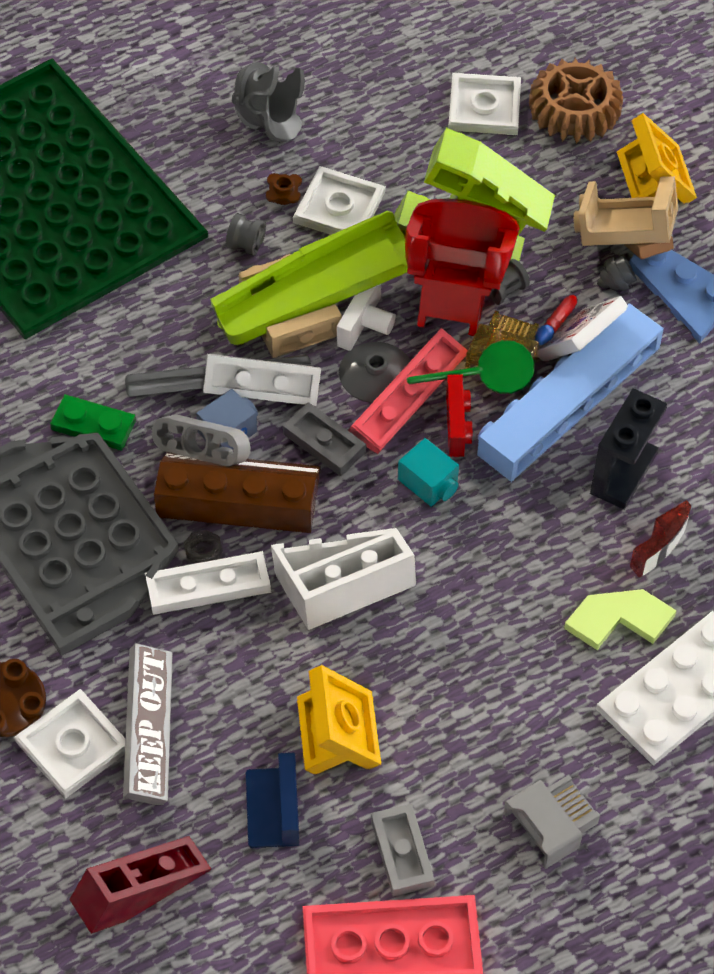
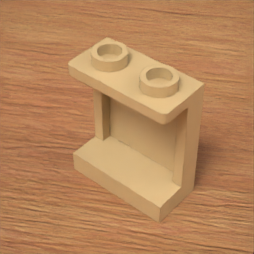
[574,176,678,246]
[239,254,342,358]

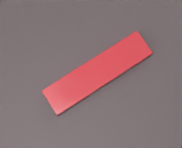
[348,328,469,454]

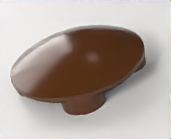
[0,659,46,738]

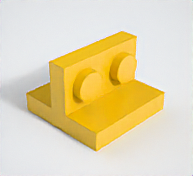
[617,113,697,204]
[297,665,381,774]

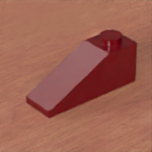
[69,836,211,934]

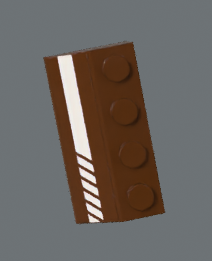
[154,452,321,533]

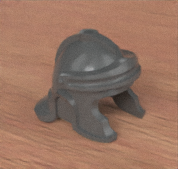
[232,62,305,143]

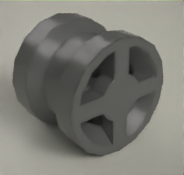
[226,213,266,256]

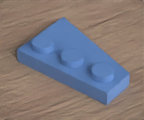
[629,250,714,344]

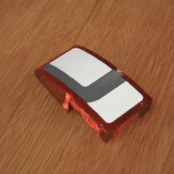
[630,500,691,578]

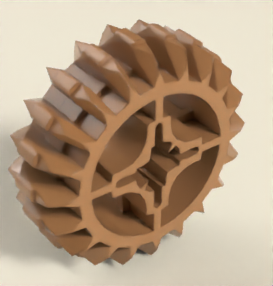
[529,57,623,144]

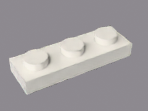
[203,354,321,406]
[145,551,271,615]

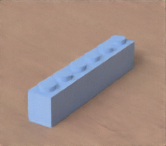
[477,303,664,482]

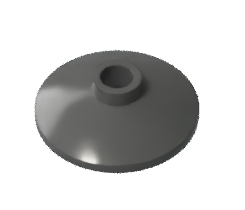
[339,342,411,403]

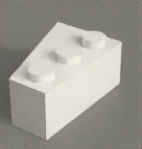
[271,528,416,630]

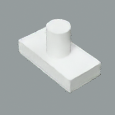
[337,284,396,351]

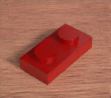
[446,374,473,457]

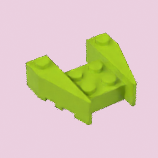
[394,127,555,261]

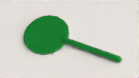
[407,340,534,394]

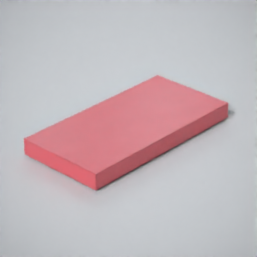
[303,895,483,974]

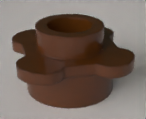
[266,173,302,205]

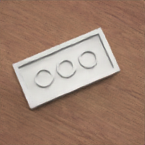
[596,611,714,766]

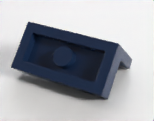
[246,752,299,848]

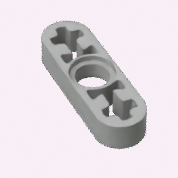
[152,414,251,466]

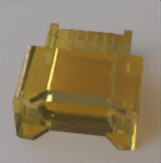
[465,310,539,369]

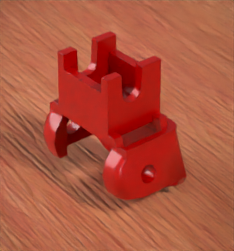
[405,198,520,336]

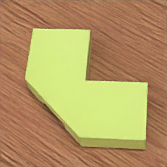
[564,589,677,650]

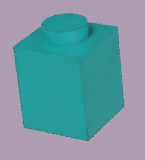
[398,438,459,507]

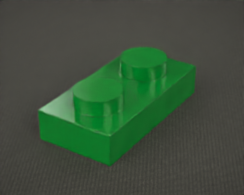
[50,394,136,451]

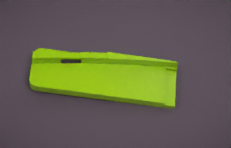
[210,211,408,345]

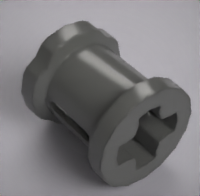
[489,259,530,305]

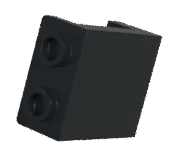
[590,388,667,510]

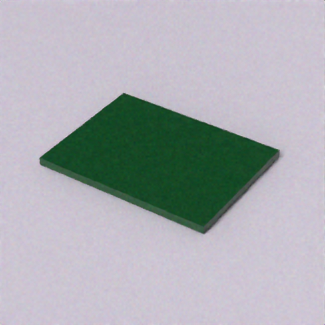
[0,58,208,340]

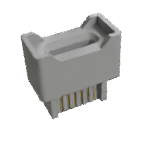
[503,775,600,869]

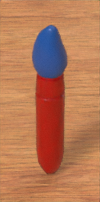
[534,295,578,346]

